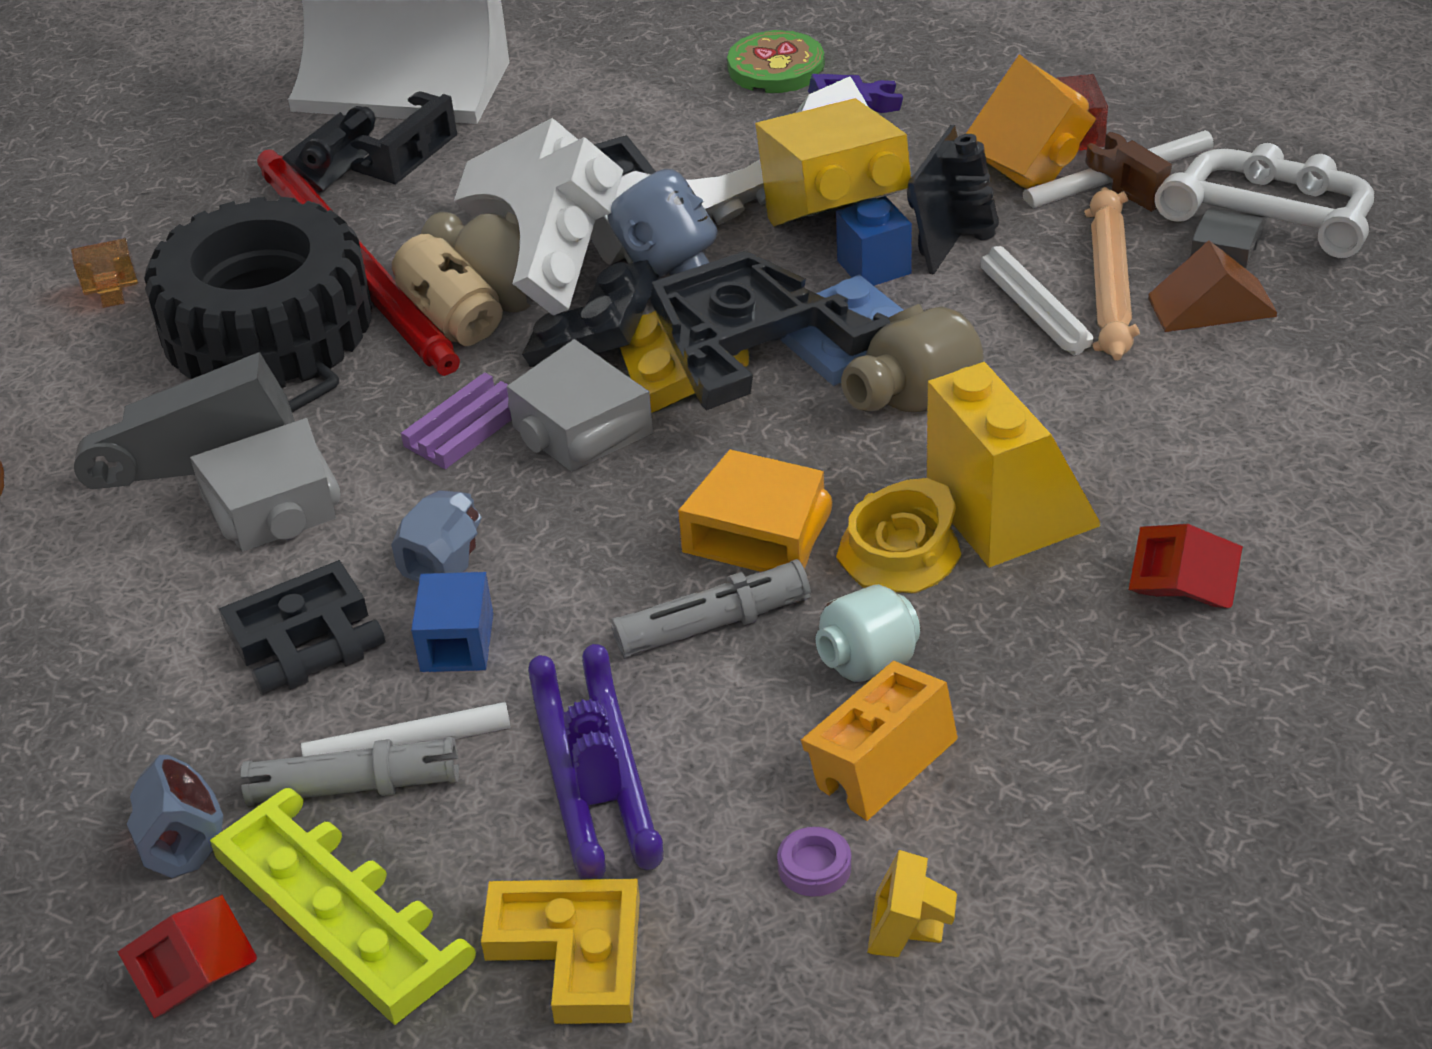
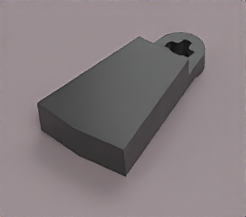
[74,352,295,489]

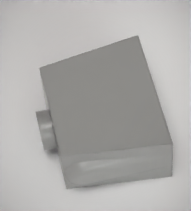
[507,339,653,472]
[190,418,341,552]

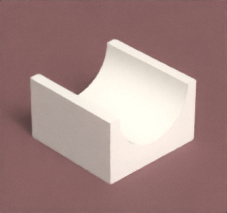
[288,0,509,124]

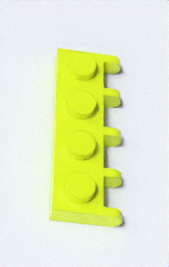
[210,788,476,1025]

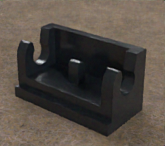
[351,91,457,185]

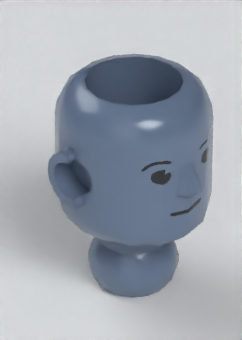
[608,169,718,279]

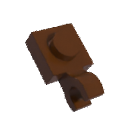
[1085,132,1172,212]

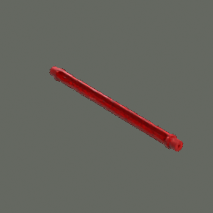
[257,149,460,376]

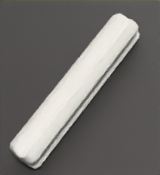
[980,246,1093,356]

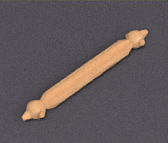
[1084,187,1140,360]

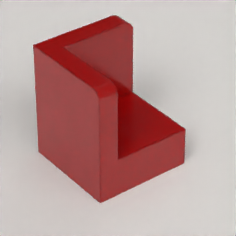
[1128,524,1243,608]
[117,895,257,1019]

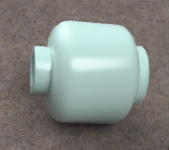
[816,584,920,682]

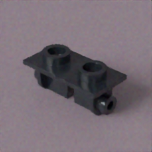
[282,106,376,193]

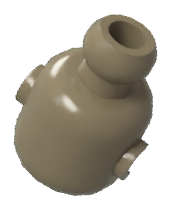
[421,212,531,312]
[841,304,983,412]

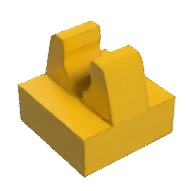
[867,850,957,957]

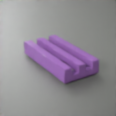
[401,372,512,469]

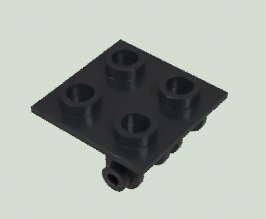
[907,125,999,274]

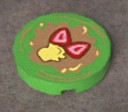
[727,30,825,93]

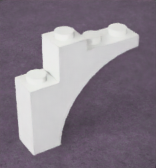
[454,118,623,316]

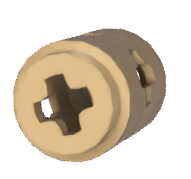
[392,234,503,346]

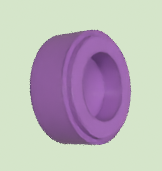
[777,827,851,896]

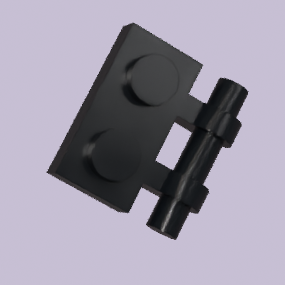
[219,560,386,695]

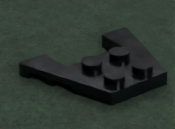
[651,251,890,411]

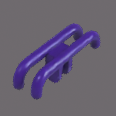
[528,644,664,880]

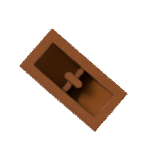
[1148,240,1277,332]

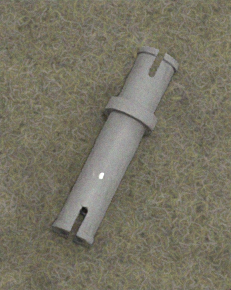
[611,559,811,659]
[241,737,459,807]

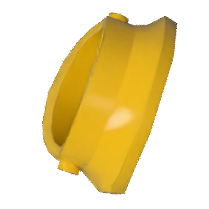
[836,478,961,593]

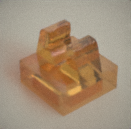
[71,238,138,308]

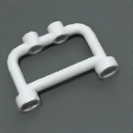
[1155,143,1374,258]

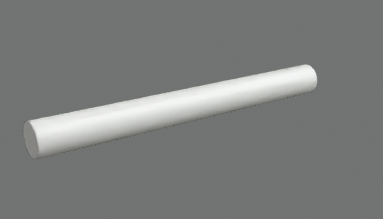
[1023,130,1214,209]

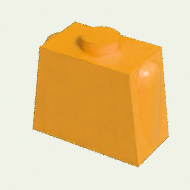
[966,54,1096,189]
[678,449,832,572]

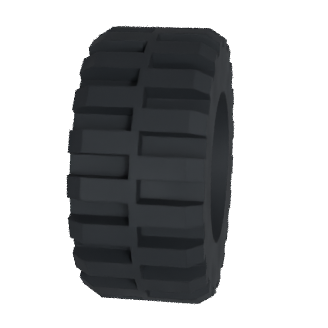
[144,197,372,388]

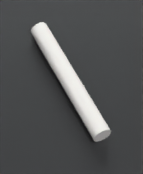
[301,702,511,756]

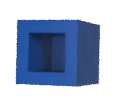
[836,196,912,286]
[411,572,493,672]

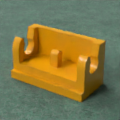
[801,660,958,821]

